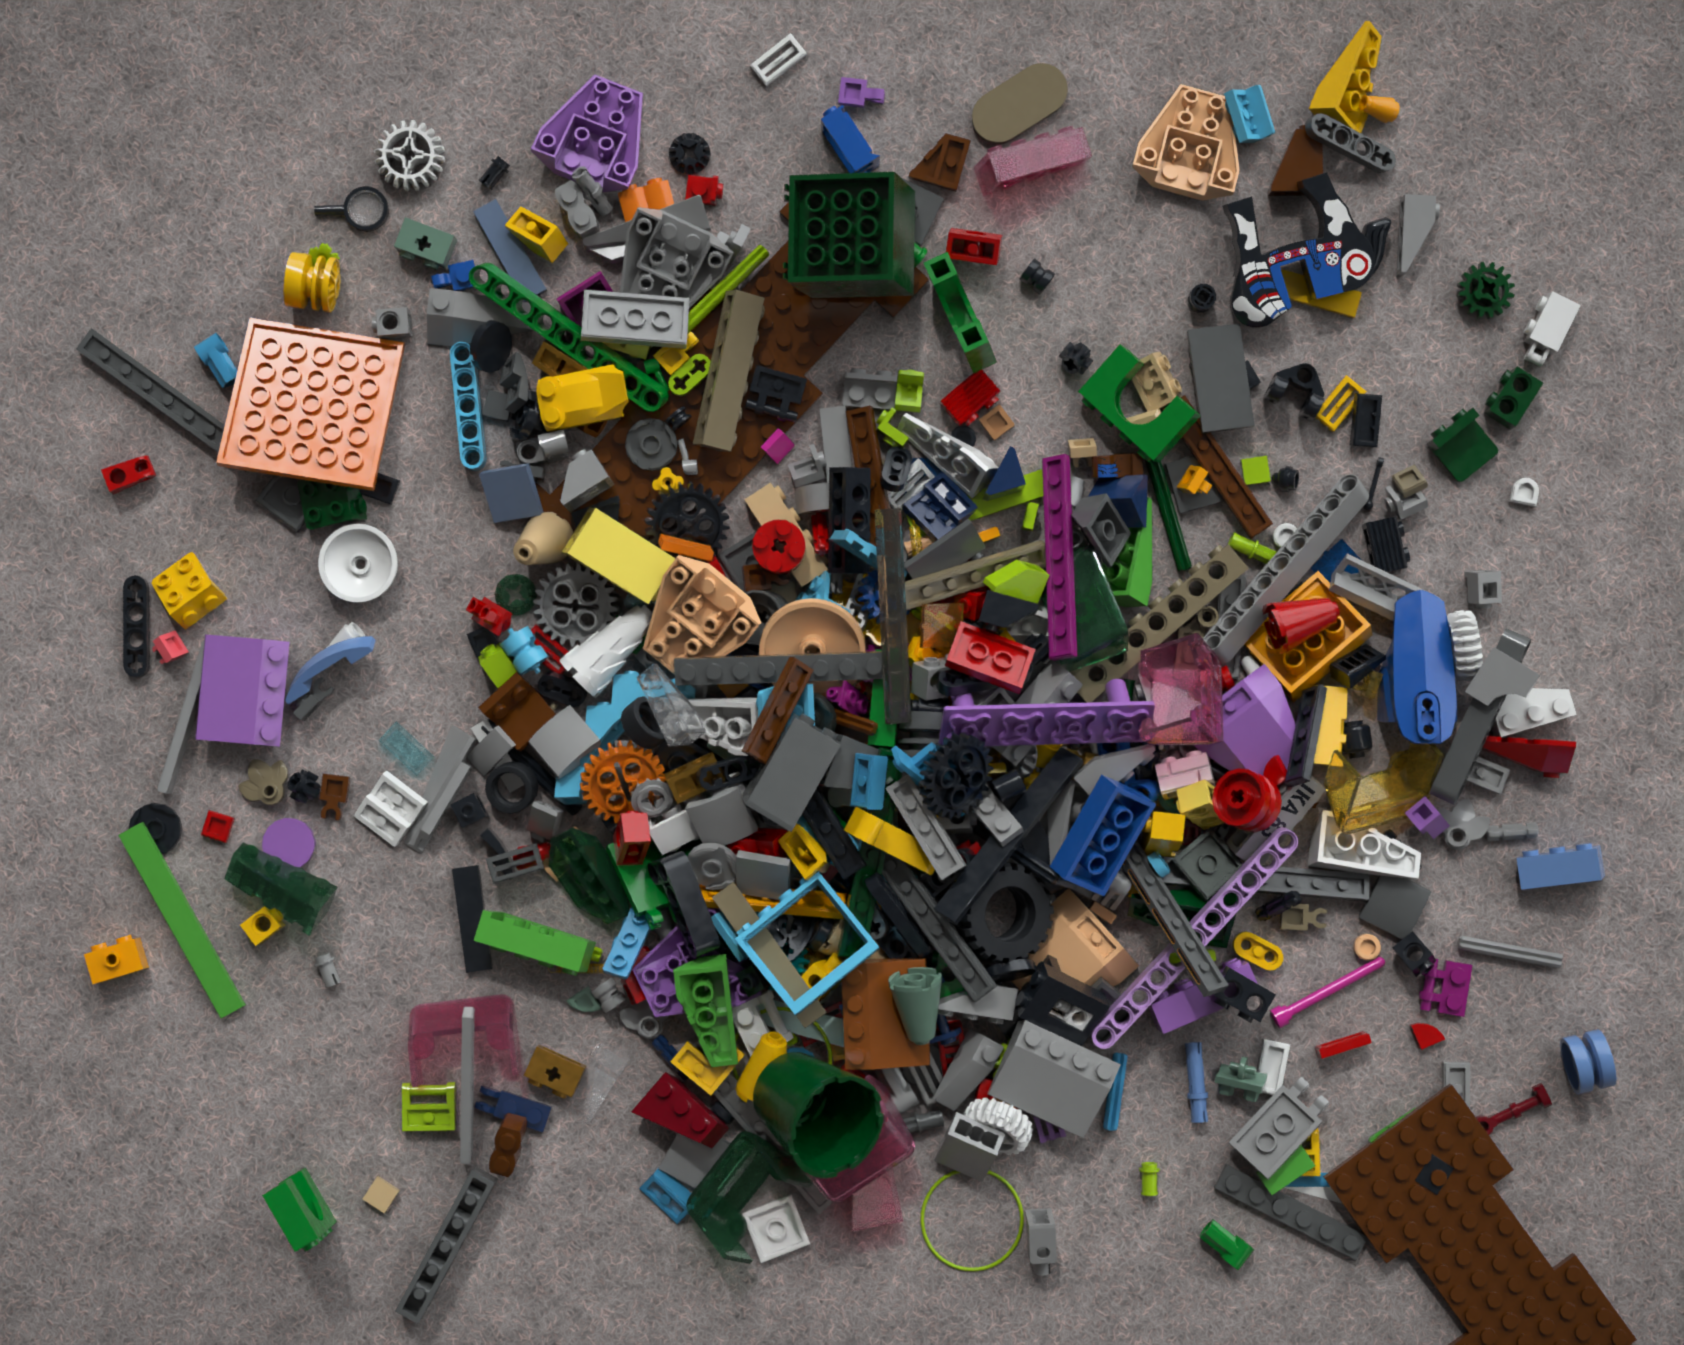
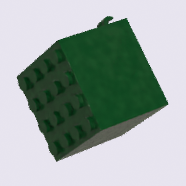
[783,172,915,298]

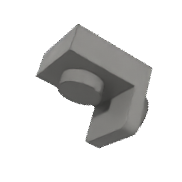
[716,224,751,264]

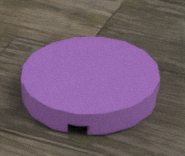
[262,818,316,870]

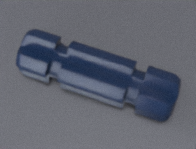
[652,1035,689,1080]

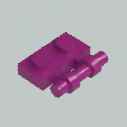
[1419,959,1473,1017]

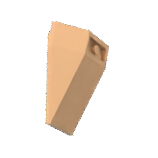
[1132,84,1239,201]
[643,555,761,675]
[1012,888,1139,990]

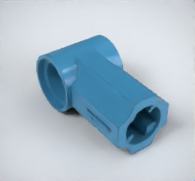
[194,333,238,388]

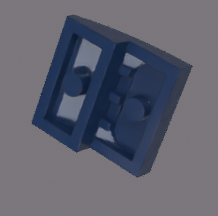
[902,472,978,542]

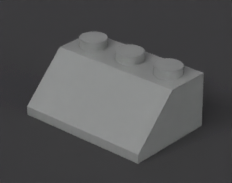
[560,449,615,513]

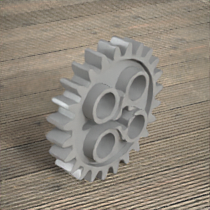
[533,562,619,647]

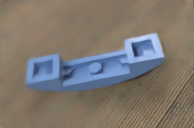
[285,636,376,704]

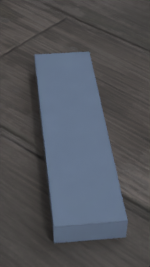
[473,199,547,302]

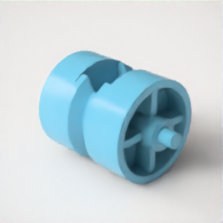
[500,626,549,675]

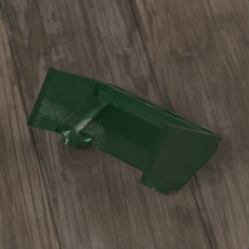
[686,1131,813,1264]

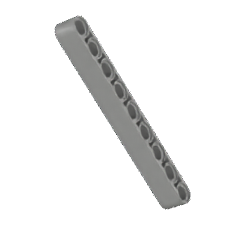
[1201,474,1369,665]

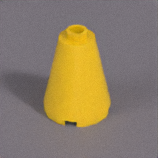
[736,1032,787,1103]

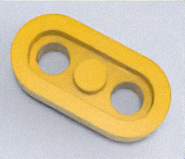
[1232,931,1283,971]

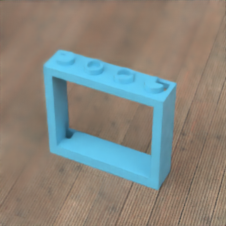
[735,871,879,1016]

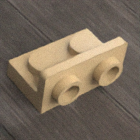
[1132,352,1182,412]

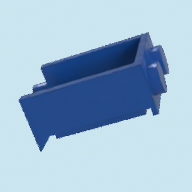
[821,105,880,173]

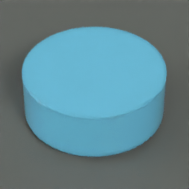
[1147,851,1170,878]

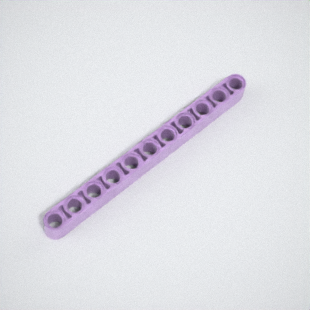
[1091,827,1298,1049]

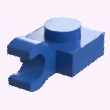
[431,260,475,291]

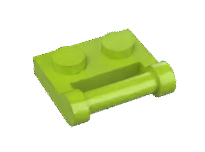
[402,1082,456,1131]

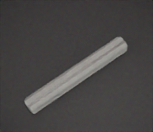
[1458,936,1562,968]

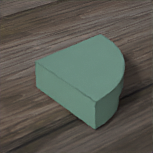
[566,986,601,1012]

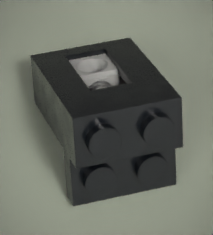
[1015,954,1110,1046]

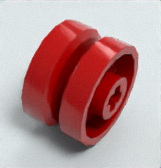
[1212,768,1282,832]

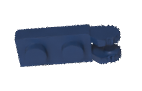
[474,1086,552,1132]

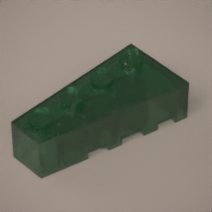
[224,842,338,936]

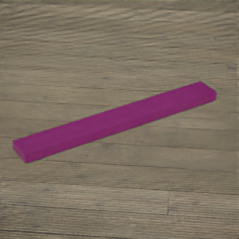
[1042,454,1077,661]

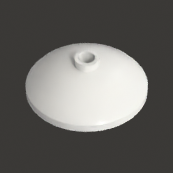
[318,524,398,603]

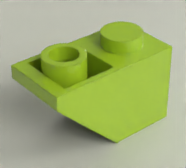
[983,560,1050,604]

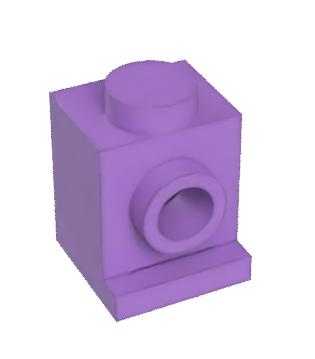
[1405,797,1450,839]

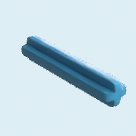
[1103,1052,1128,1131]

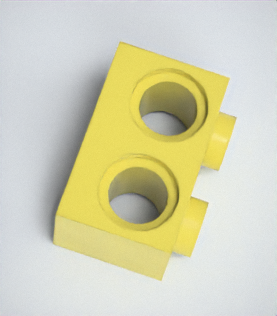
[1176,779,1225,830]

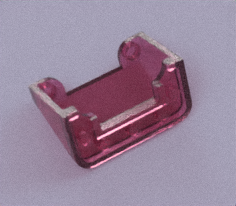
[1138,633,1223,745]

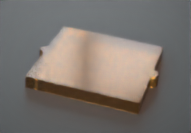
[919,603,964,648]

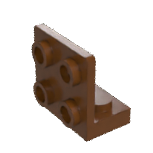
[478,672,556,751]

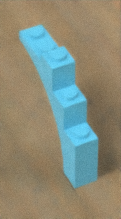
[554,671,696,805]

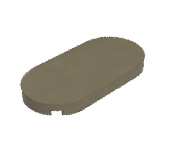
[972,63,1068,144]

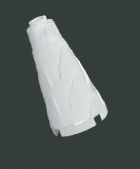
[559,605,653,698]

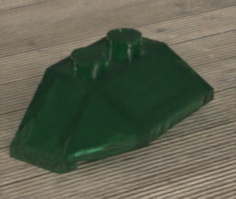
[549,827,629,924]

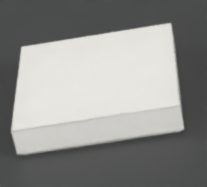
[742,1194,810,1263]

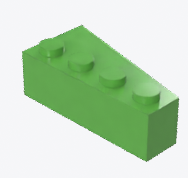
[474,910,596,976]

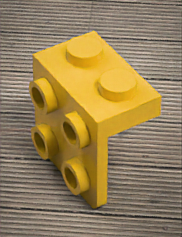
[152,552,227,630]

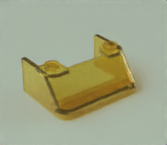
[1324,743,1444,835]

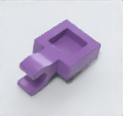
[838,77,885,108]

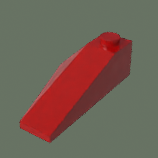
[1482,736,1576,778]

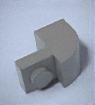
[795,483,829,515]

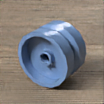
[1560,1029,1617,1095]

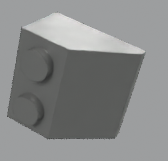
[1071,493,1131,568]

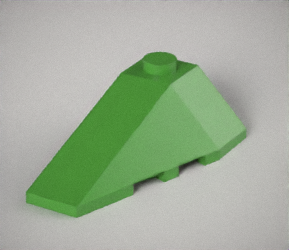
[673,954,738,1067]

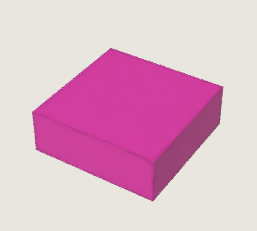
[761,428,795,464]

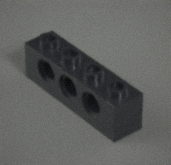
[828,467,871,574]

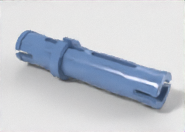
[1185,1042,1208,1123]

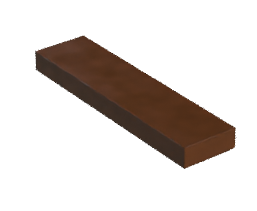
[742,657,814,765]

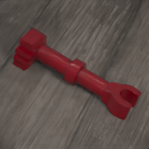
[1476,1083,1552,1135]

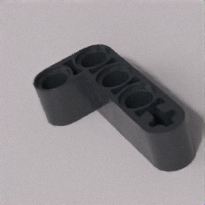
[648,851,720,958]

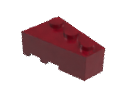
[631,1072,730,1148]

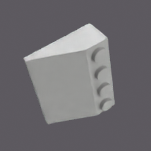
[987,1020,1121,1138]

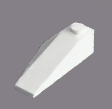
[667,698,758,756]
[1308,810,1421,879]

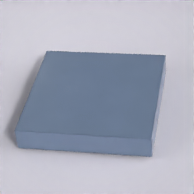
[479,463,544,523]

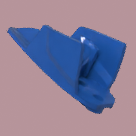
[1377,590,1457,744]

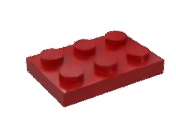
[944,621,1035,694]

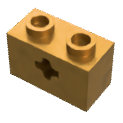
[523,1044,587,1099]

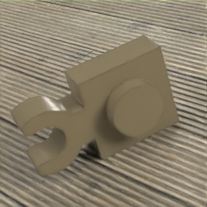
[1280,904,1327,931]

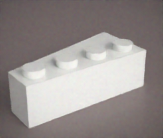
[648,771,753,855]

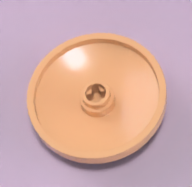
[759,598,866,698]

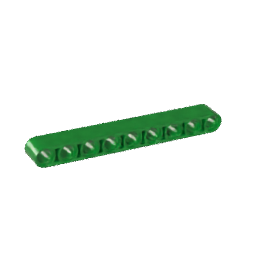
[469,263,668,412]

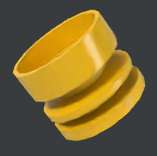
[283,252,341,313]

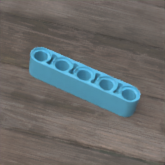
[450,342,487,471]

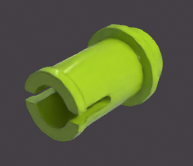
[1139,1162,1160,1196]

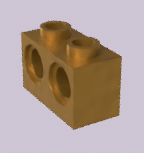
[531,340,588,377]
[665,751,725,804]

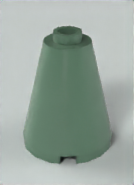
[888,967,942,1045]

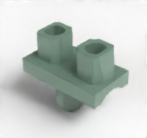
[1215,1056,1268,1102]

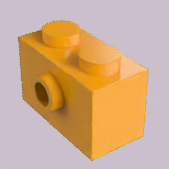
[84,935,149,985]

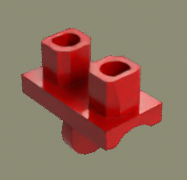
[466,597,512,636]

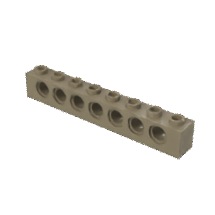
[1070,544,1249,703]

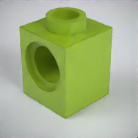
[478,643,517,688]

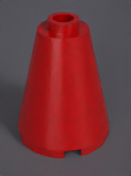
[1262,598,1340,655]

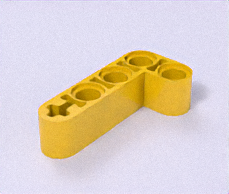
[844,807,935,875]

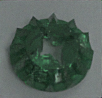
[494,574,537,616]

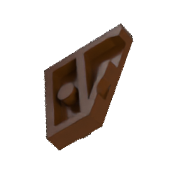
[908,133,971,192]

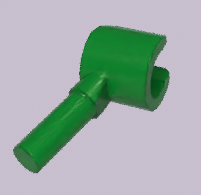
[644,359,670,391]

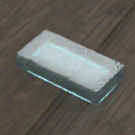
[378,721,435,776]

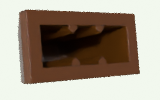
[1267,125,1323,196]

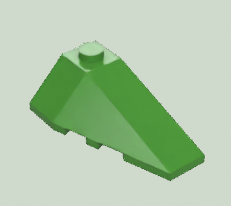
[1088,497,1152,607]

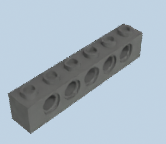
[395,1166,498,1324]

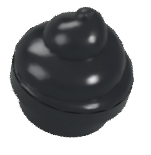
[1271,466,1299,492]

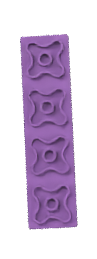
[938,679,1155,746]

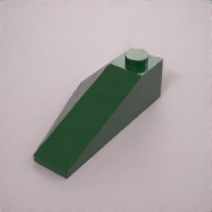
[1127,888,1237,948]

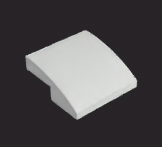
[354,771,428,847]

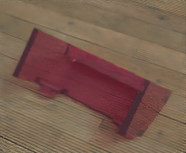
[408,994,522,1087]
[803,1075,915,1203]

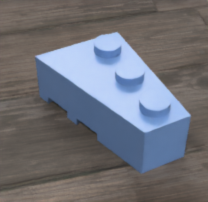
[1516,843,1605,890]

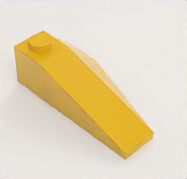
[1309,21,1382,133]

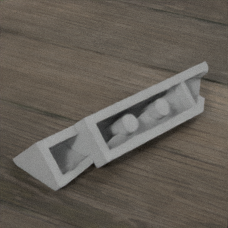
[582,195,711,264]
[405,725,477,854]

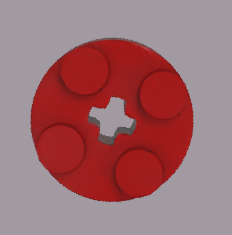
[752,519,806,574]

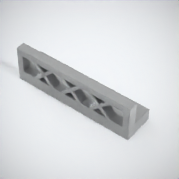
[1329,554,1440,621]
[886,774,967,880]

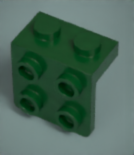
[1427,408,1498,482]
[297,479,367,530]

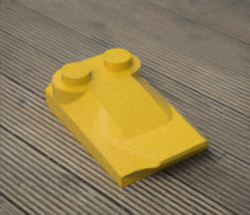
[536,364,628,432]

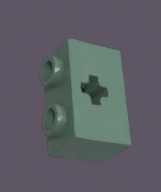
[394,217,457,270]

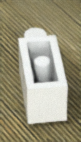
[1524,291,1581,367]

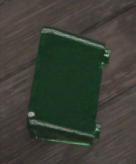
[1040,544,1129,672]

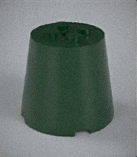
[753,1052,884,1178]

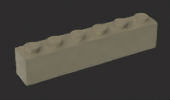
[693,290,765,452]

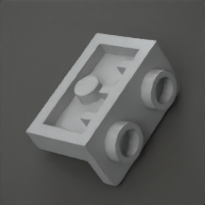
[843,369,897,410]

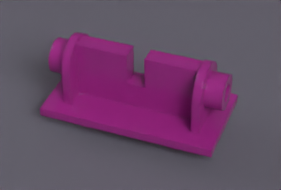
[826,680,868,718]

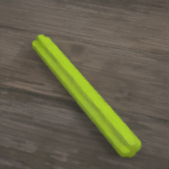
[687,245,769,334]

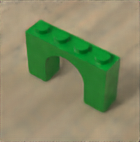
[924,252,997,374]
[1078,344,1201,463]
[262,1167,337,1252]

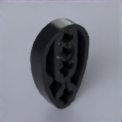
[766,914,816,963]

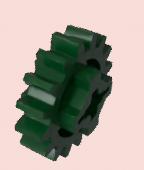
[1456,262,1515,319]

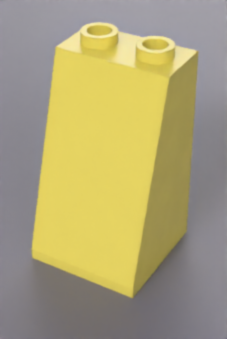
[562,507,675,604]

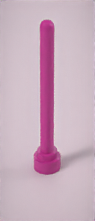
[1269,957,1385,1029]

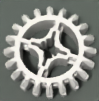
[374,120,445,191]
[1447,610,1483,681]
[963,1098,1033,1155]

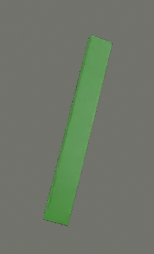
[118,822,246,1018]

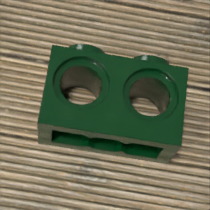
[1484,366,1543,430]

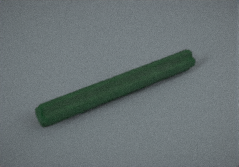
[1145,459,1192,571]

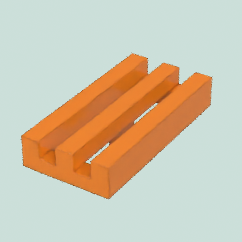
[658,534,714,562]

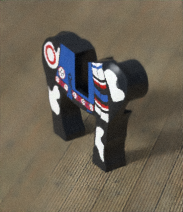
[1222,172,1391,328]

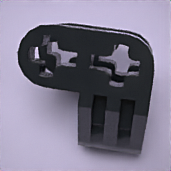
[1263,363,1325,421]

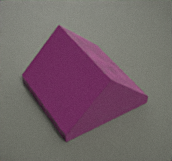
[556,271,613,328]

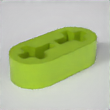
[668,354,711,397]

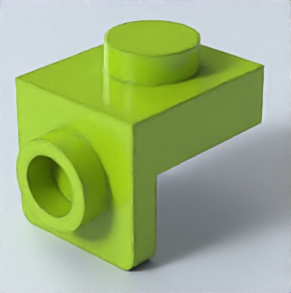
[894,369,924,413]
[876,407,909,447]

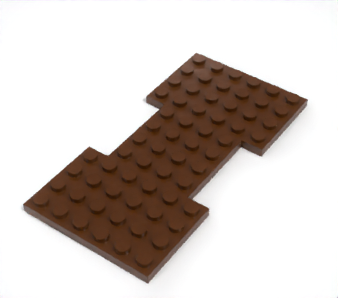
[1323,1084,1637,1345]

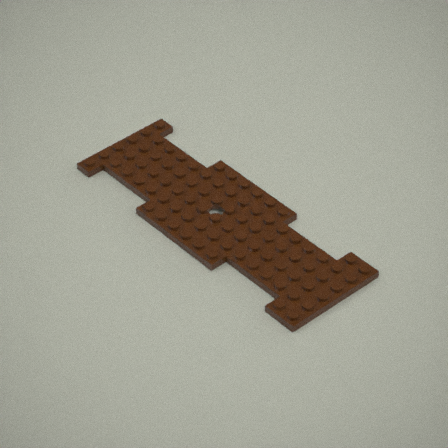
[535,202,929,603]

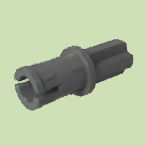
[891,1109,944,1136]

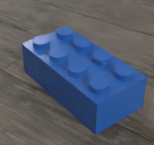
[1050,774,1156,896]

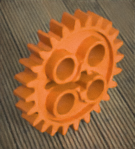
[580,740,666,823]

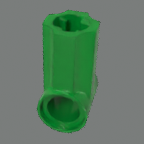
[1199,1219,1255,1271]

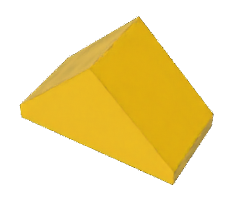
[778,823,827,880]

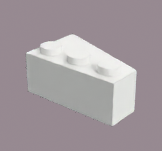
[1491,688,1577,737]

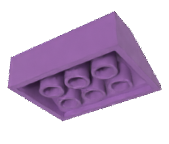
[195,634,290,747]

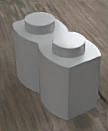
[555,180,599,239]

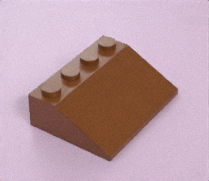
[842,958,930,1070]

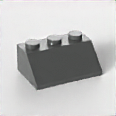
[902,519,986,580]

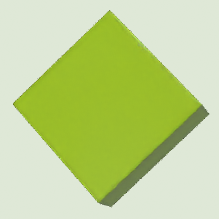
[1240,456,1271,485]
[1021,502,1039,531]

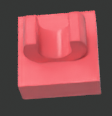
[152,630,189,664]

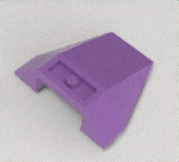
[531,75,643,192]
[1181,664,1296,775]
[632,908,762,1017]

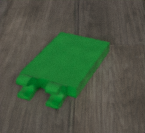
[606,836,677,931]

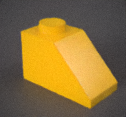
[505,206,568,263]

